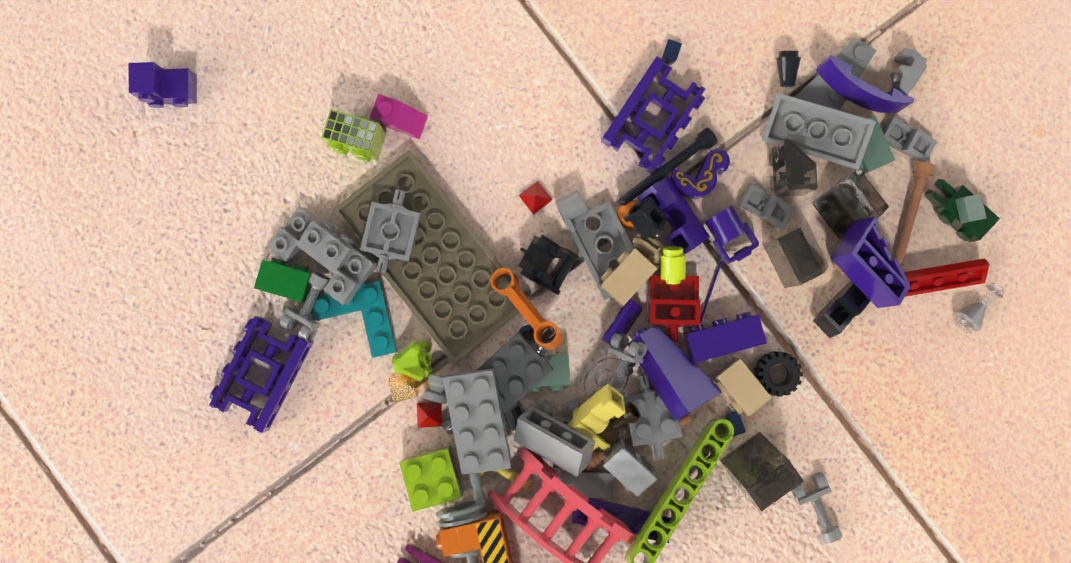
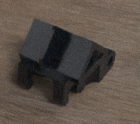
[518,235,580,296]

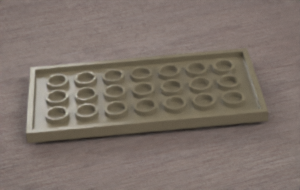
[332,150,520,365]

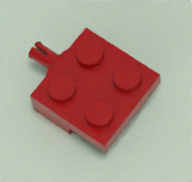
[648,275,701,342]

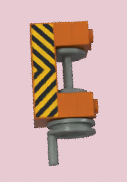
[436,473,513,563]

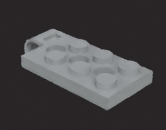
[555,190,634,300]

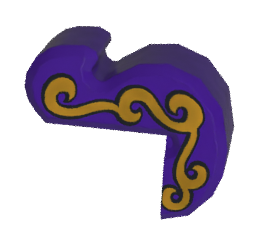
[670,149,730,199]

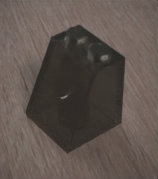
[763,223,829,288]
[720,432,804,512]

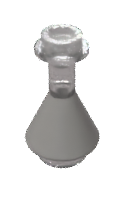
[954,282,1004,334]

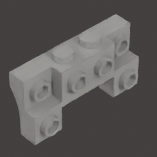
[267,207,378,305]

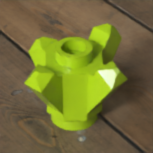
[392,340,432,381]

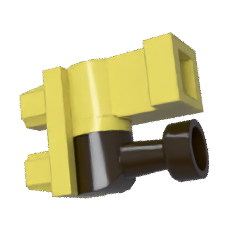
[567,384,641,451]

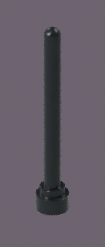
[619,128,718,206]

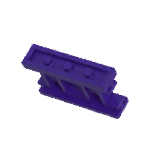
[601,56,706,173]
[209,316,314,433]

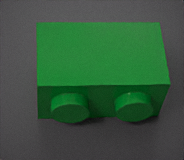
[254,257,312,303]

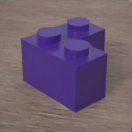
[128,62,197,108]

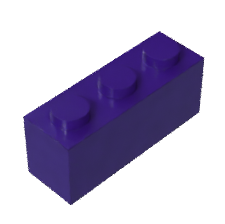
[683,311,767,363]

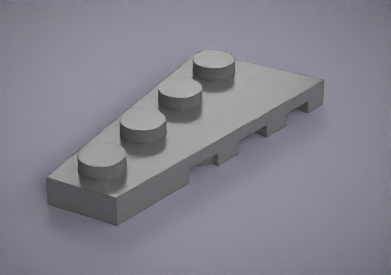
[795,38,876,111]

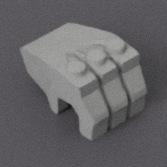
[890,48,927,94]

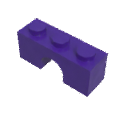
[637,176,710,254]

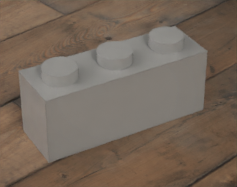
[513,406,595,477]

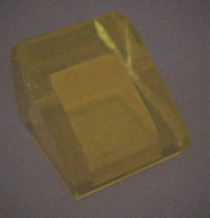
[388,374,419,403]

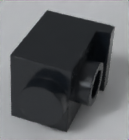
[624,197,668,240]

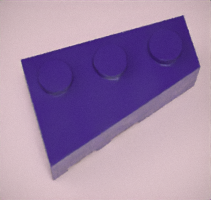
[830,216,911,308]

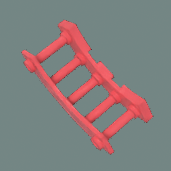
[487,447,637,563]

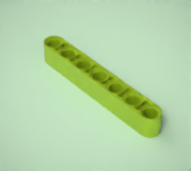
[625,419,734,563]

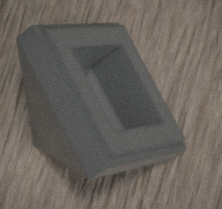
[503,400,525,431]

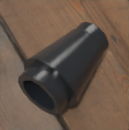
[776,51,801,87]

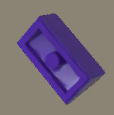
[602,299,643,346]

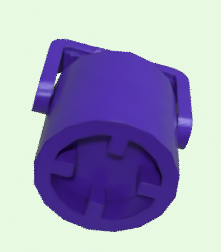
[705,205,759,264]

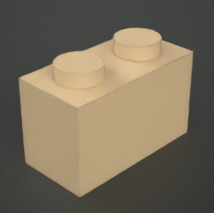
[600,248,658,306]
[713,358,772,417]

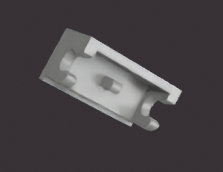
[602,436,657,497]

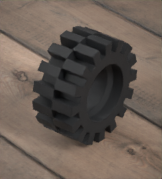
[754,351,803,397]

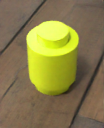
[660,246,686,284]

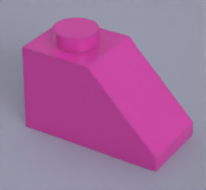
[370,94,428,139]

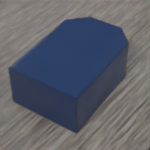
[662,39,682,65]
[724,412,746,436]

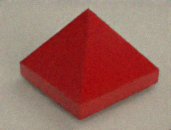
[518,181,552,215]
[417,402,442,428]

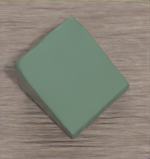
[955,194,987,224]

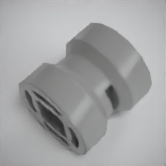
[423,373,447,404]

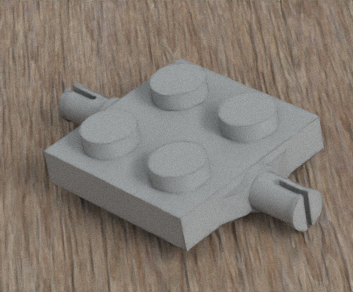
[360,189,421,274]
[624,375,682,461]

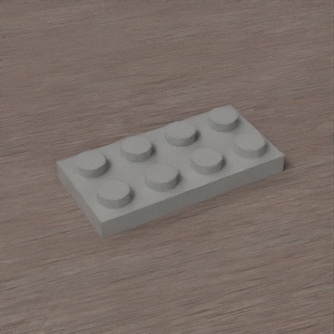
[762,93,876,170]
[443,368,512,475]

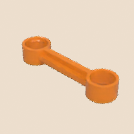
[490,268,563,350]

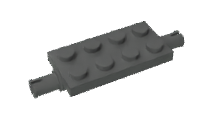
[441,328,556,435]

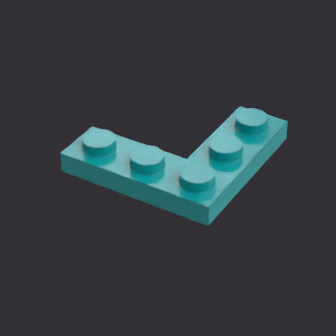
[311,280,397,358]

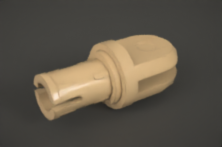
[632,233,665,265]

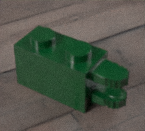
[924,178,1000,243]

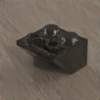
[769,139,818,197]
[811,168,889,240]

